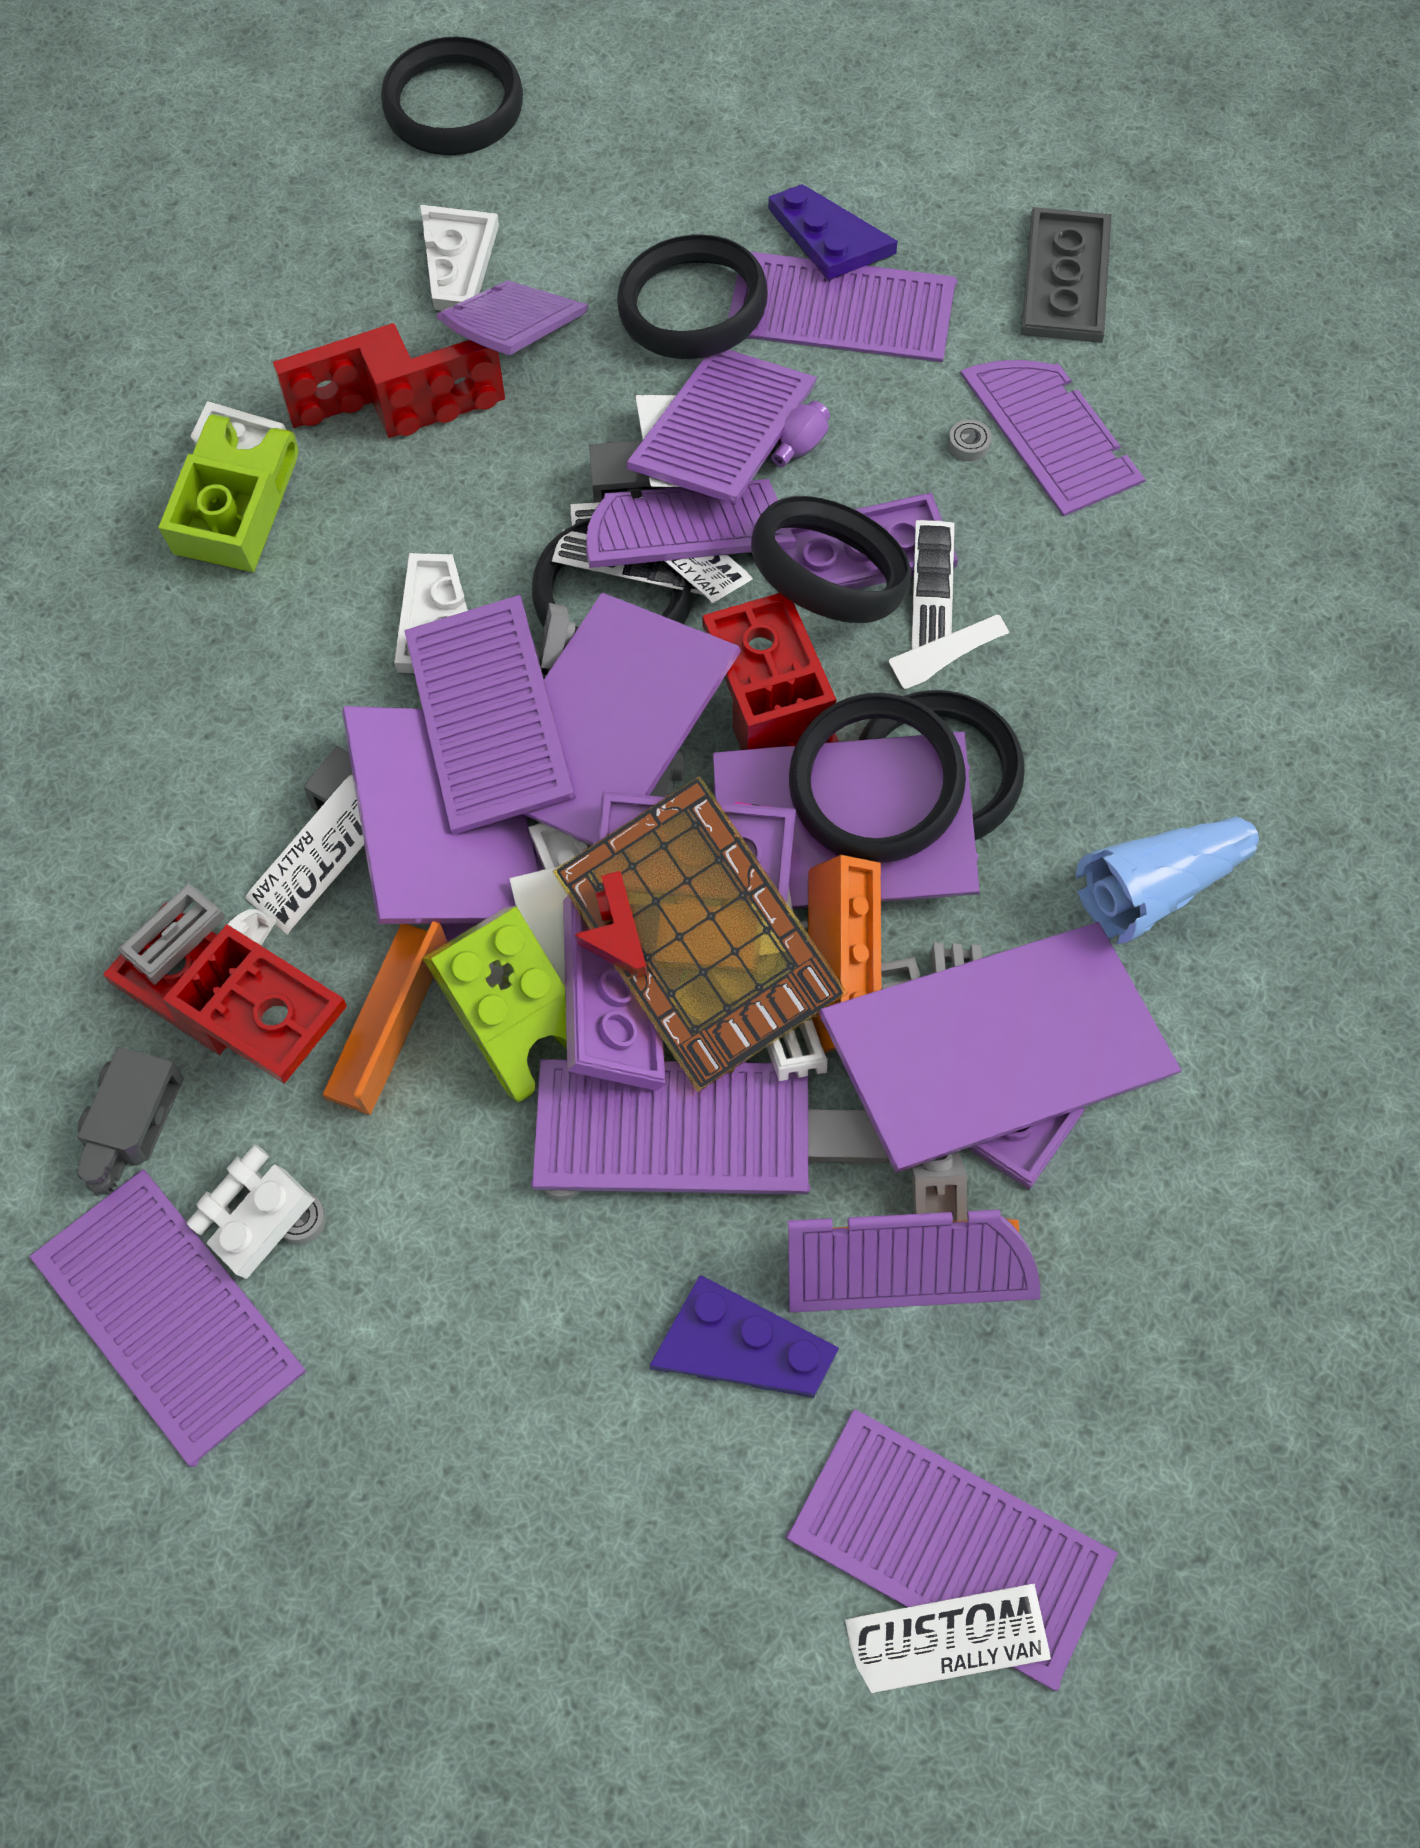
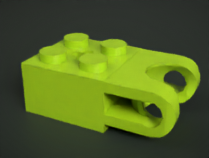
[158,414,299,573]
[422,906,567,1103]

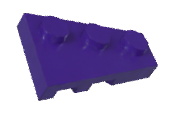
[768,184,898,280]
[650,1275,839,1398]

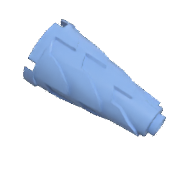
[1076,816,1259,944]

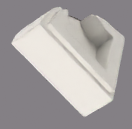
[228,909,277,945]

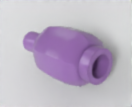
[771,401,830,467]

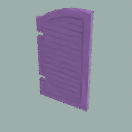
[437,280,588,355]
[960,360,1146,517]
[586,479,796,568]
[788,1210,1040,1313]

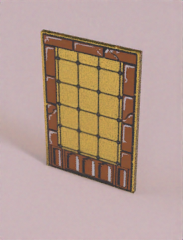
[552,776,848,1093]

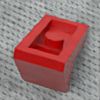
[575,870,648,978]

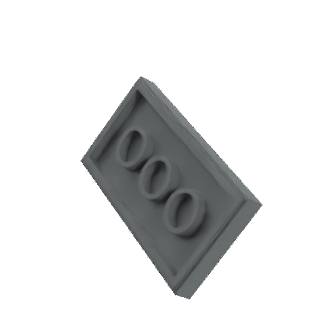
[1021,207,1112,343]

